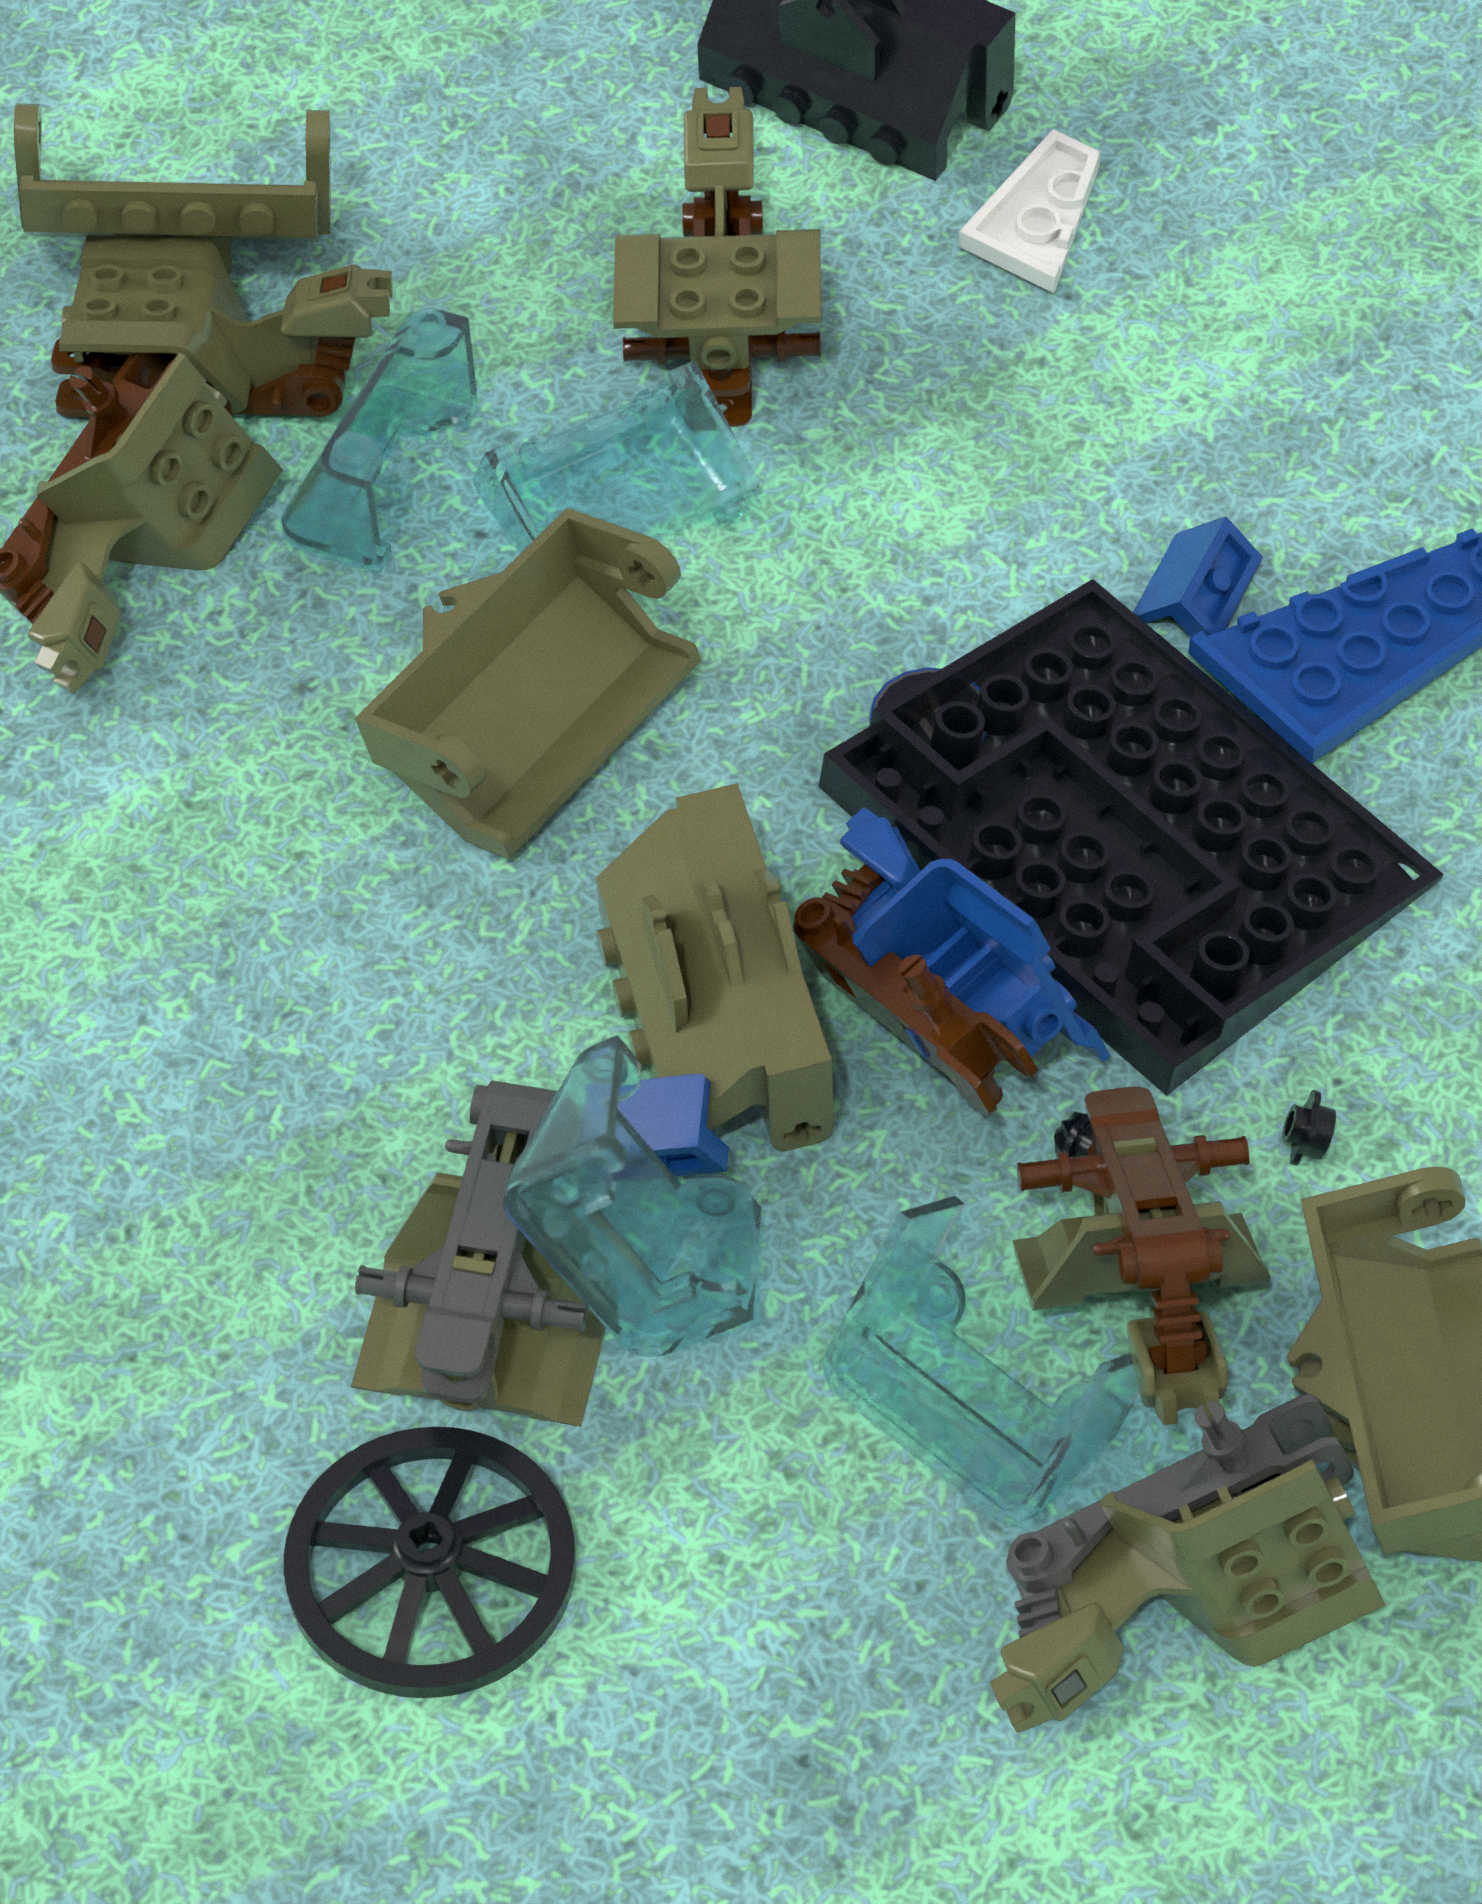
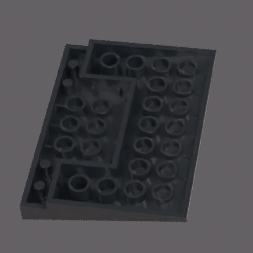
[818,579,1443,1096]

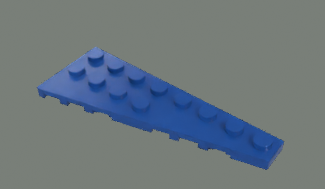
[1188,528,1482,764]

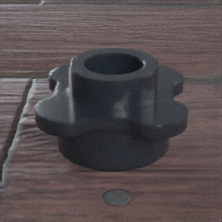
[1282,1090,1336,1166]

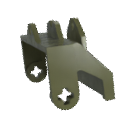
[14,103,331,274]
[355,508,701,859]
[596,783,834,1152]
[1287,1166,1482,1562]

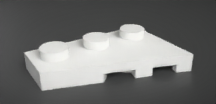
[959,129,1100,294]

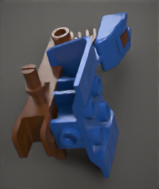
[793,807,1110,1117]

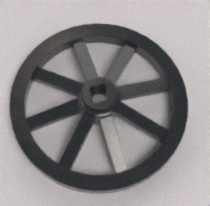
[284,1427,576,1698]

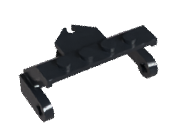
[697,0,1016,181]

